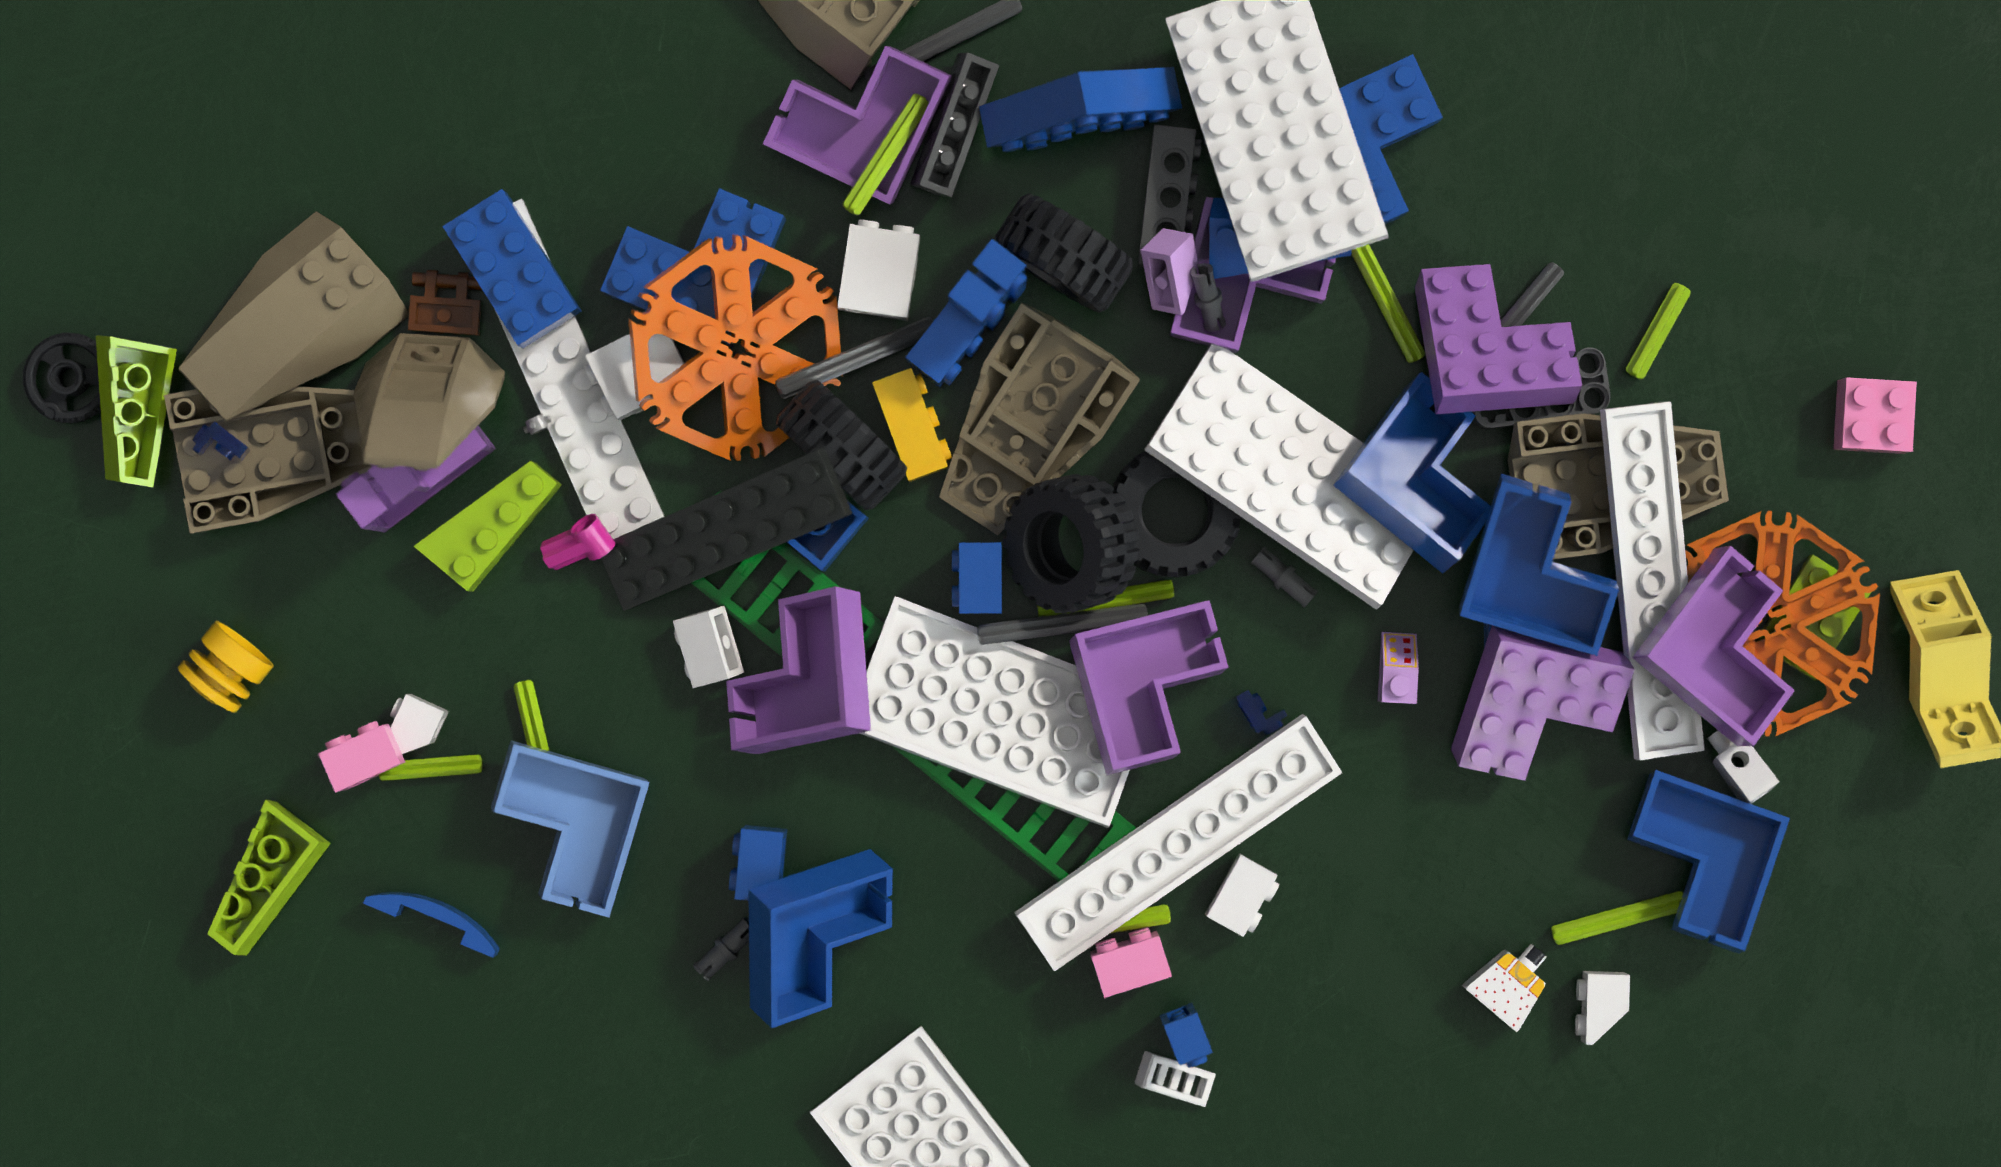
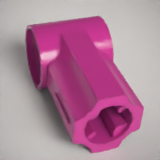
[540,514,615,570]

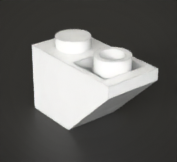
[390,694,449,755]
[1575,971,1630,1045]

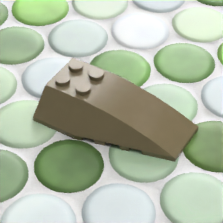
[179,211,409,422]
[939,303,1140,535]

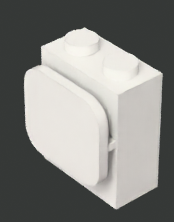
[837,220,920,321]
[584,334,684,421]

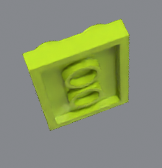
[1755,554,1871,680]

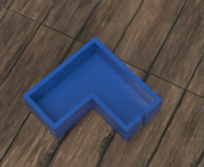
[1339,54,1443,224]
[979,67,1182,152]
[600,188,786,348]
[905,239,1027,388]
[1333,372,1491,573]
[1459,474,1619,656]
[1627,770,1790,954]
[749,849,893,1028]

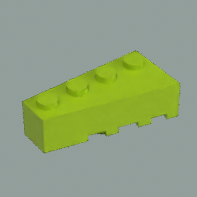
[96,335,177,487]
[414,461,562,592]
[208,800,331,955]

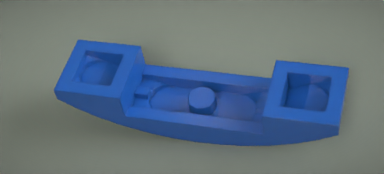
[363,892,500,958]

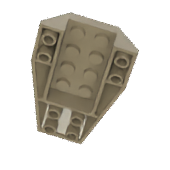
[758,0,920,90]
[354,333,505,471]
[164,387,372,534]
[1508,413,1729,559]

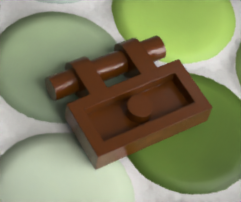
[408,269,482,336]

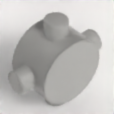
[523,414,552,435]

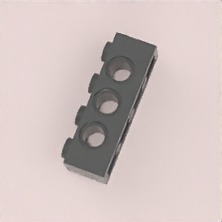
[910,52,999,197]
[1137,125,1202,268]

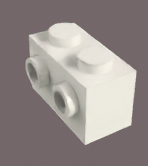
[673,606,744,688]
[1205,853,1279,937]

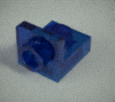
[192,422,250,461]
[1234,690,1287,735]

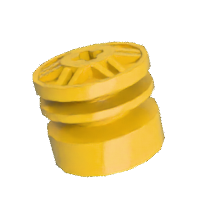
[177,621,274,713]

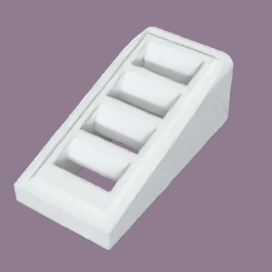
[1135,1051,1216,1107]

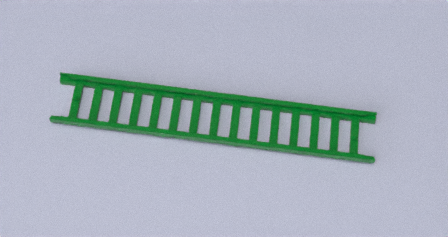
[691,490,1136,882]

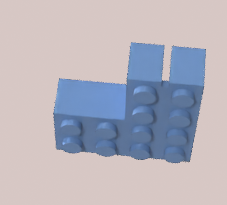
[491,741,650,917]

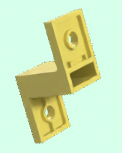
[1890,570,2001,768]

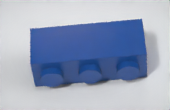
[1159,1003,1213,1068]

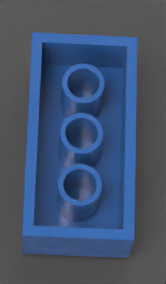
[442,189,582,349]

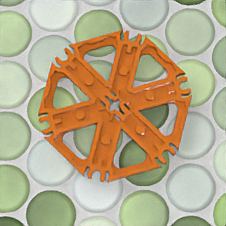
[628,234,843,461]
[1685,511,1880,737]

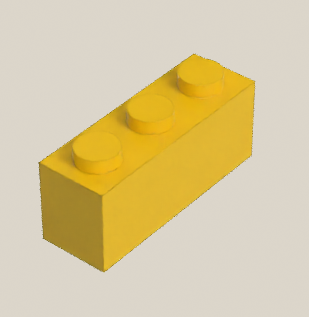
[872,368,952,482]

